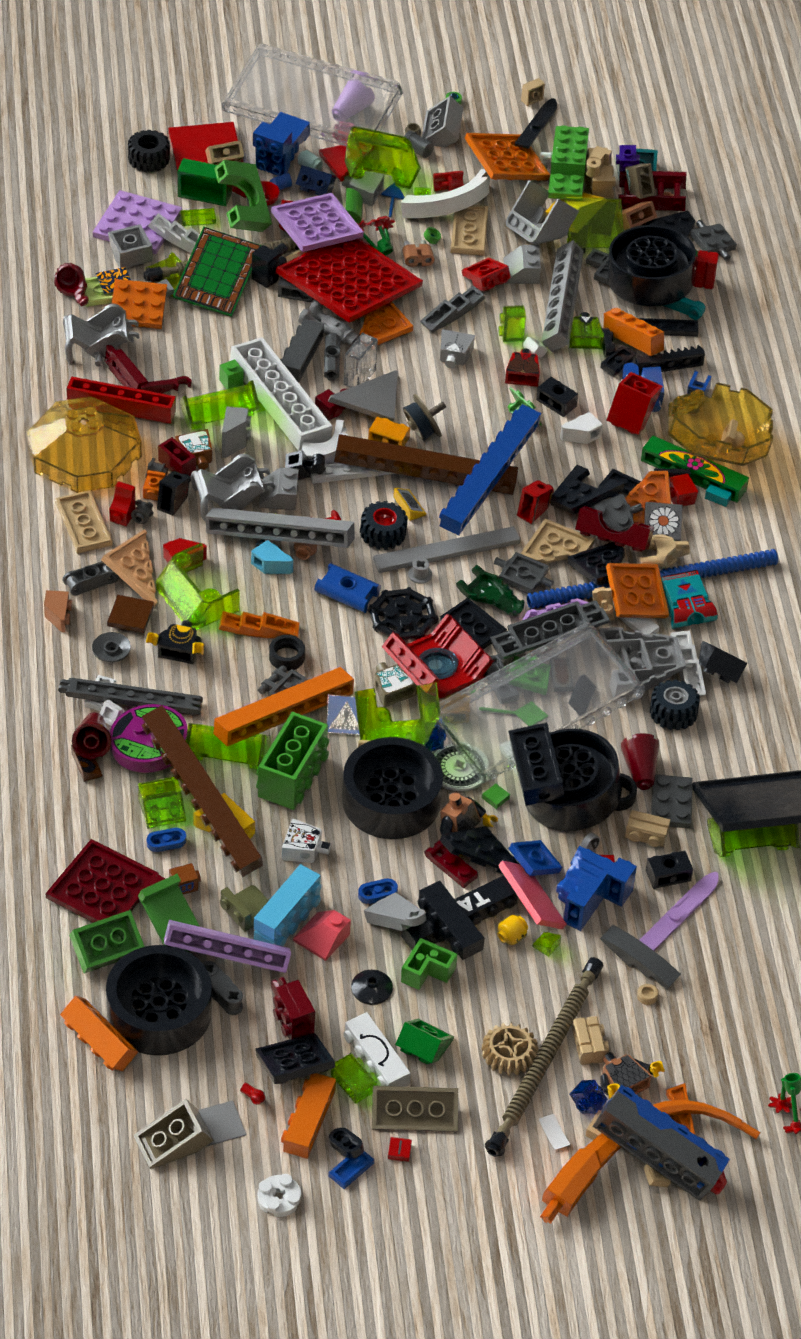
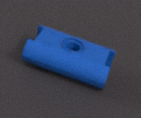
[314,563,381,613]

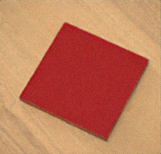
[168,122,243,170]

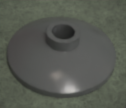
[92,632,131,662]

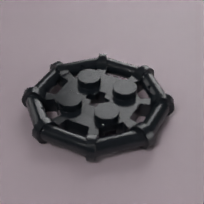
[368,587,439,640]

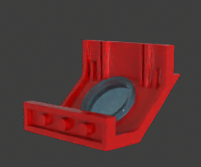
[382,614,494,699]

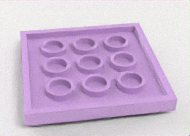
[93,190,182,254]
[271,193,364,252]

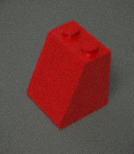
[606,372,663,435]

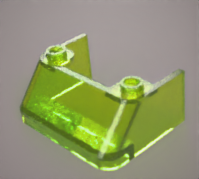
[179,380,260,430]
[156,543,240,630]
[354,682,440,744]
[186,723,272,770]
[707,817,800,857]

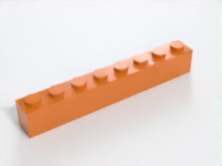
[213,667,354,747]

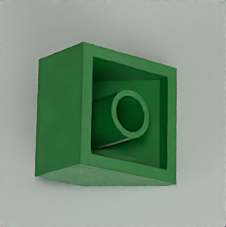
[395,1018,454,1064]

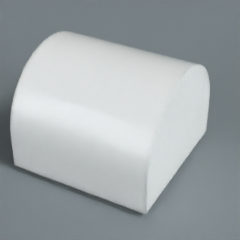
[523,337,548,359]

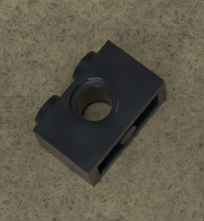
[536,377,578,417]
[645,851,693,889]

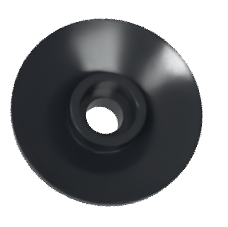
[351,969,393,1005]

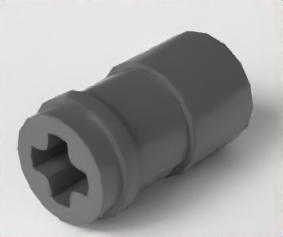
[403,131,434,158]

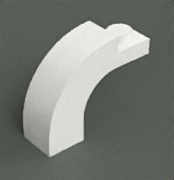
[302,420,349,465]

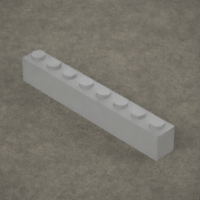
[205,508,355,548]

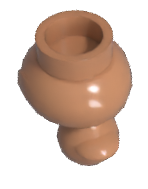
[294,542,317,560]

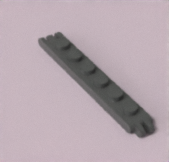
[58,678,203,715]

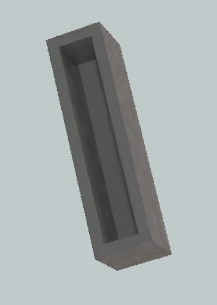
[280,319,324,382]

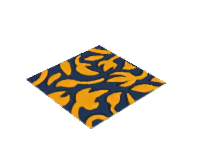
[96,267,131,294]

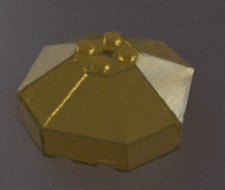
[668,383,773,466]
[27,396,142,493]

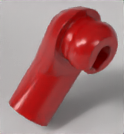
[240,1083,266,1105]

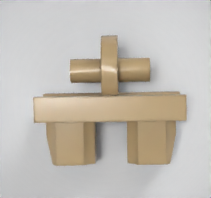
[592,587,615,621]

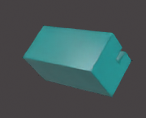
[705,484,732,507]

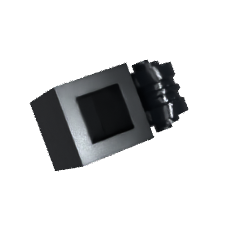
[285,450,326,480]

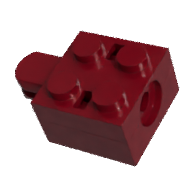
[271,977,315,1040]

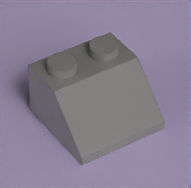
[108,224,153,268]
[503,245,541,284]
[222,406,251,458]
[259,467,299,510]

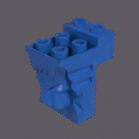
[253,112,310,176]
[556,846,637,931]

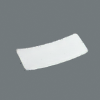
[539,1114,570,1150]

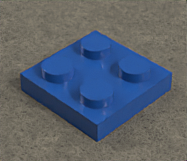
[508,840,563,876]

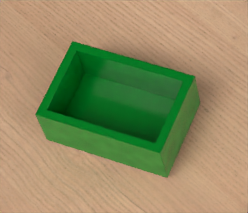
[177,158,232,206]

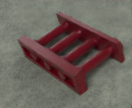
[618,171,687,211]

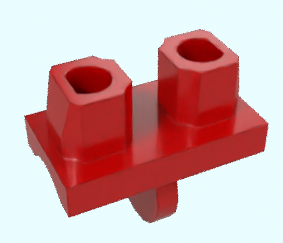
[433,171,464,191]

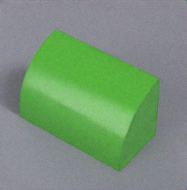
[346,188,363,224]

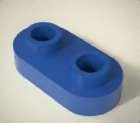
[146,828,186,852]
[358,878,398,904]

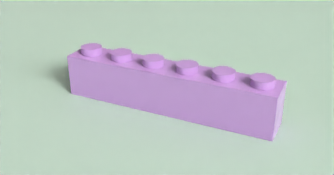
[164,920,291,973]

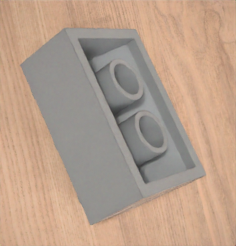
[422,96,463,147]

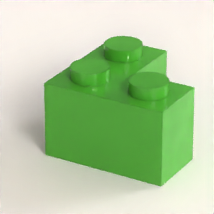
[401,938,457,990]

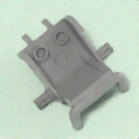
[63,304,140,366]
[191,454,275,521]

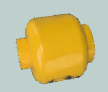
[497,915,528,945]

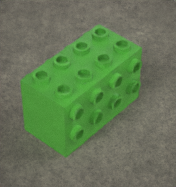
[256,712,330,810]

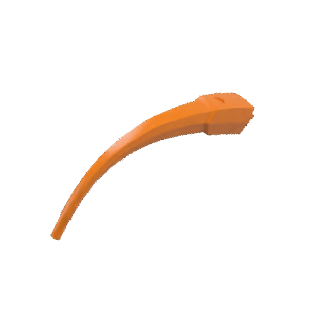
[540,1100,761,1224]

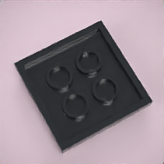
[255,1033,335,1084]

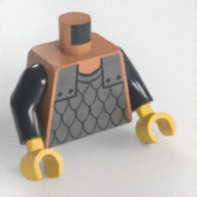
[440,793,498,856]
[600,1052,665,1099]

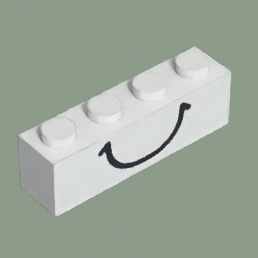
[343,1012,410,1087]

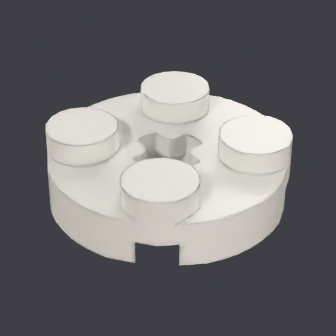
[257,1174,301,1217]

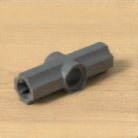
[324,333,341,381]

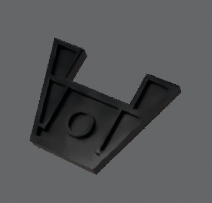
[550,465,625,514]

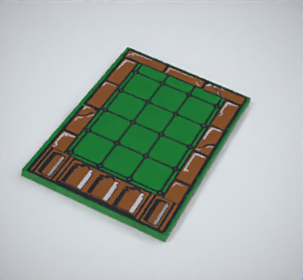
[173,226,262,317]

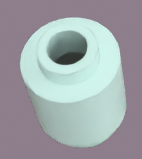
[298,150,323,171]

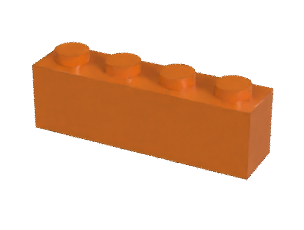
[604,308,664,356]
[60,995,138,1071]
[281,1073,336,1159]

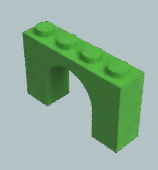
[214,160,272,232]

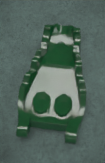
[456,565,524,616]

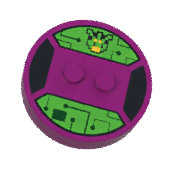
[109,704,189,773]

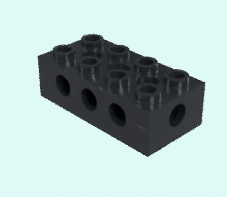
[508,722,565,806]

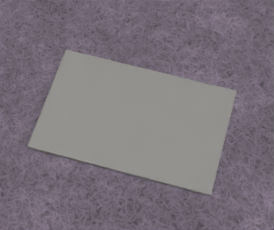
[198,1100,246,1147]

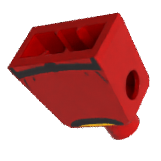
[517,480,554,524]

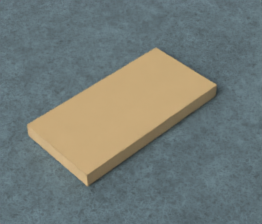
[450,205,489,256]
[55,490,113,554]

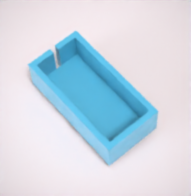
[254,864,322,946]

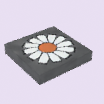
[644,502,682,541]

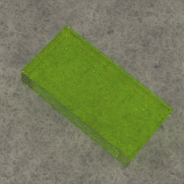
[181,208,216,226]

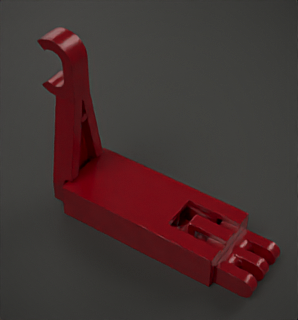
[104,345,192,394]

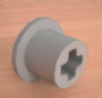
[408,558,432,584]

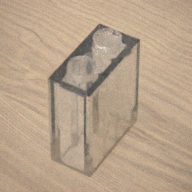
[344,333,378,388]

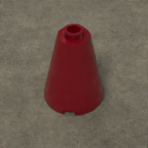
[72,712,111,760]
[621,733,660,790]

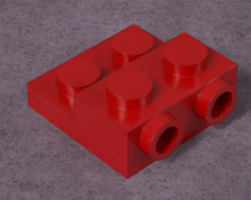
[461,257,511,291]

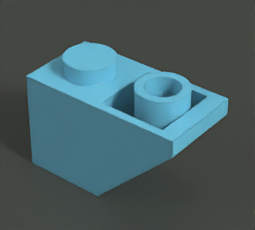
[251,540,293,574]

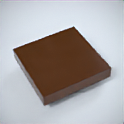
[107,594,154,633]

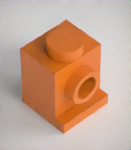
[143,470,166,501]

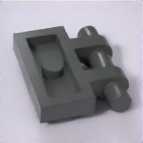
[258,665,307,696]

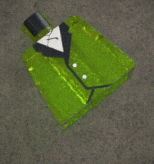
[569,312,604,349]

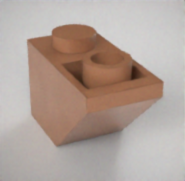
[44,590,73,632]

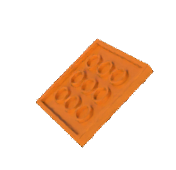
[465,133,550,181]

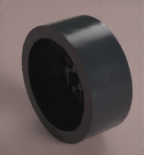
[608,225,696,306]
[526,728,622,831]
[342,737,443,839]
[106,945,212,1055]

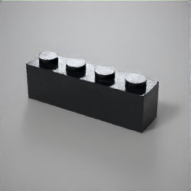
[417,880,485,960]

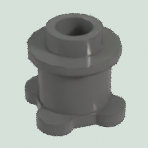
[145,458,168,478]
[131,499,154,524]

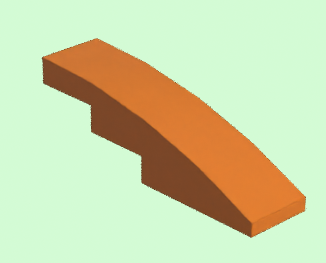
[219,611,300,639]

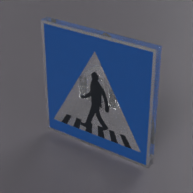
[326,694,367,736]

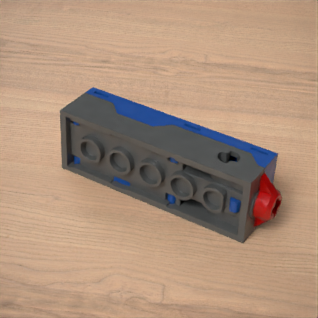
[592,1085,730,1201]

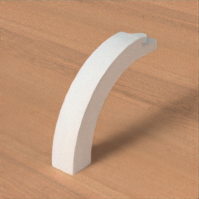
[401,169,490,218]

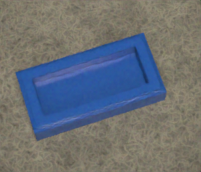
[329,1151,375,1189]

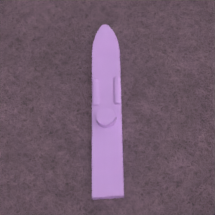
[639,872,718,951]

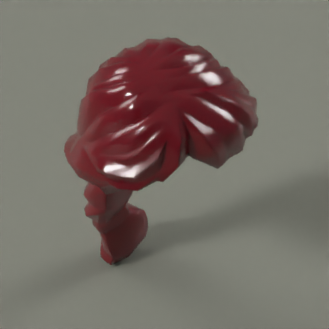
[54,263,89,307]

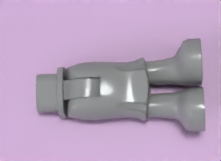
[298,300,359,345]

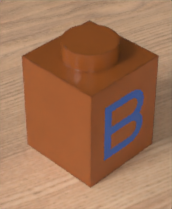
[169,863,201,895]

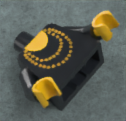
[146,620,205,664]

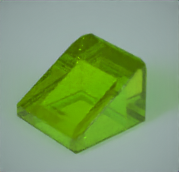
[532,932,562,957]

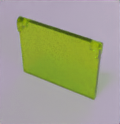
[564,197,624,248]

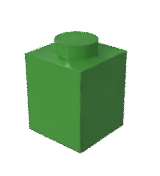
[219,359,244,391]

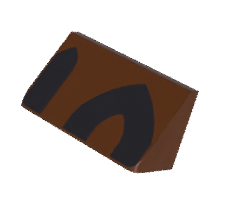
[71,744,103,782]

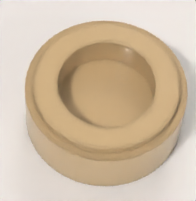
[637,984,658,1005]

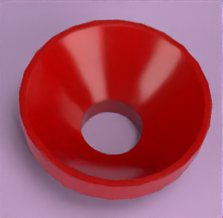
[261,181,280,206]

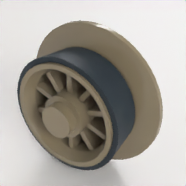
[403,394,447,441]

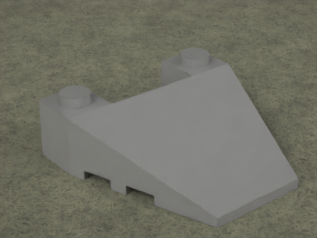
[596,627,686,701]

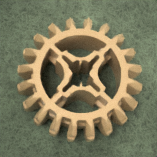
[481,1022,539,1076]

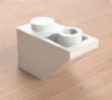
[560,412,603,444]

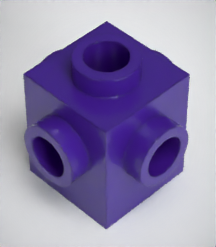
[616,145,640,172]

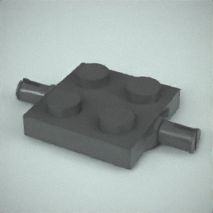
[690,220,737,261]
[590,494,643,531]
[494,552,554,594]

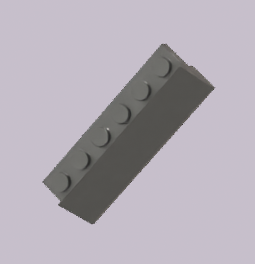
[490,600,610,660]

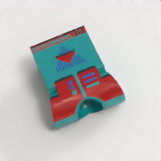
[661,570,718,629]

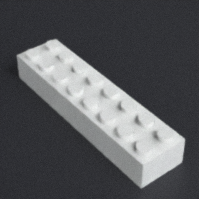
[230,337,332,451]

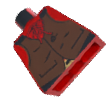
[505,348,540,387]

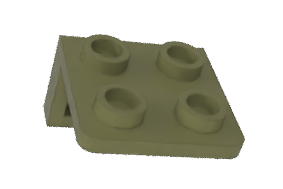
[220,885,269,932]

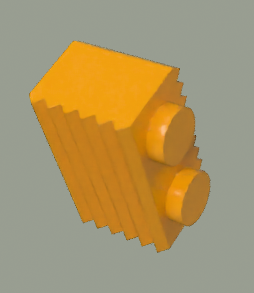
[368,417,410,446]

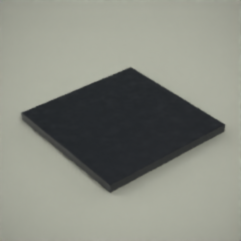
[692,770,801,832]

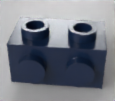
[296,165,337,196]

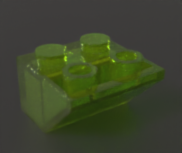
[138,777,186,829]

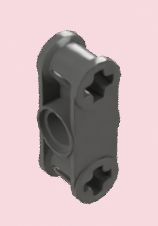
[62,561,119,596]
[203,961,243,1015]

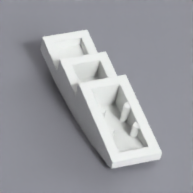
[148,213,200,253]
[670,631,706,696]

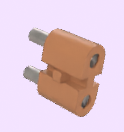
[402,240,435,267]

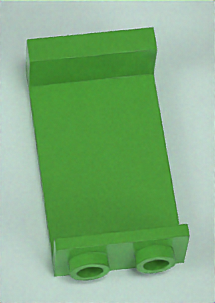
[138,874,200,952]

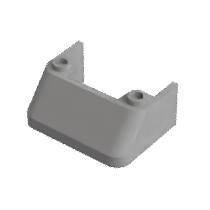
[506,180,579,245]

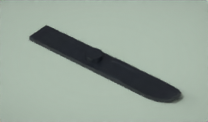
[514,98,557,149]

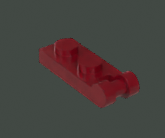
[424,840,478,888]

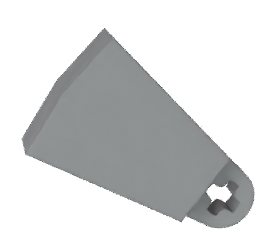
[364,892,426,931]

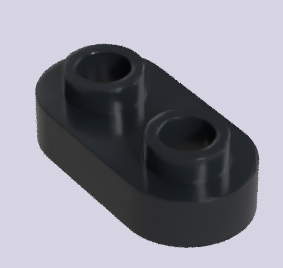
[601,328,616,358]
[329,1128,364,1158]

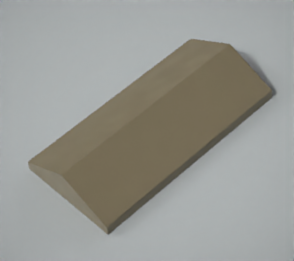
[372,1086,459,1132]

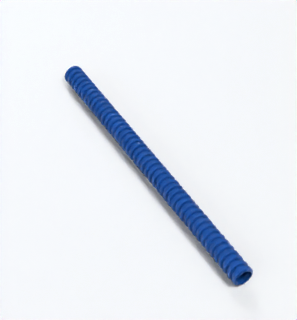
[527,549,778,609]

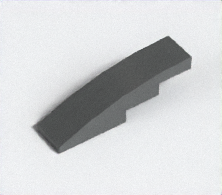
[420,285,485,332]
[600,925,681,990]

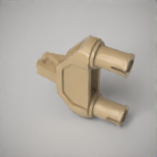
[636,534,690,569]

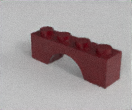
[575,506,655,552]

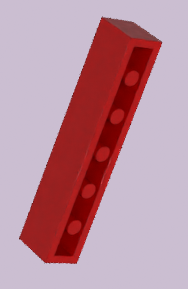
[66,376,176,424]

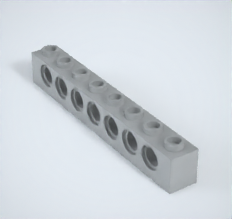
[542,240,584,352]

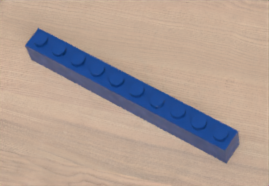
[439,404,541,536]

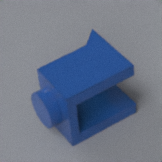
[687,371,712,401]

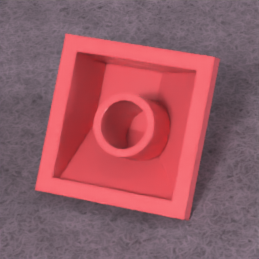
[293,910,351,961]

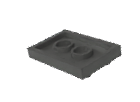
[651,774,693,828]

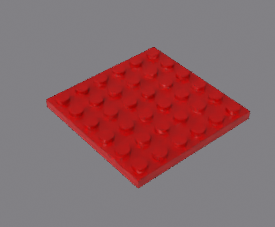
[276,238,423,323]

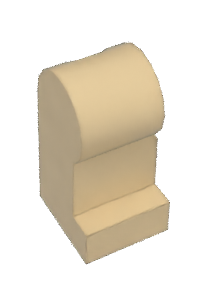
[586,146,612,178]

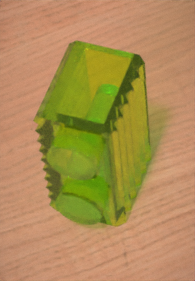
[498,305,526,342]
[331,1053,378,1104]

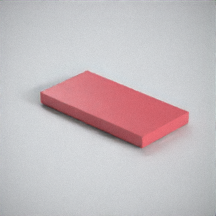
[498,861,567,929]

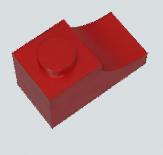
[109,481,136,527]

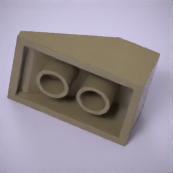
[133,1099,214,1169]

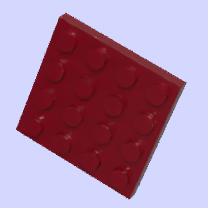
[45,839,159,923]

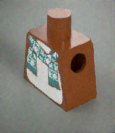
[175,429,212,470]

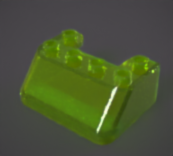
[344,126,421,189]

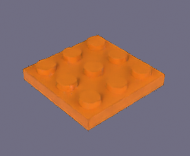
[112,279,167,329]
[606,563,669,618]

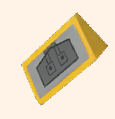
[393,488,426,521]

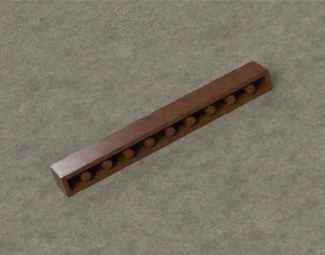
[334,434,518,495]
[141,705,263,877]

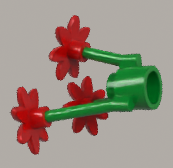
[357,216,395,256]
[768,1073,801,1134]

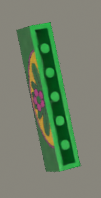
[641,435,749,503]

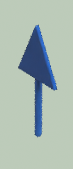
[381,181,405,218]

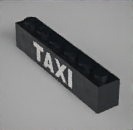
[401,875,518,950]

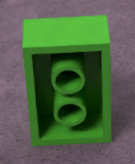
[69,910,145,974]

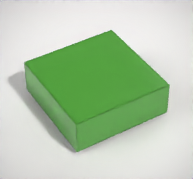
[482,783,510,809]

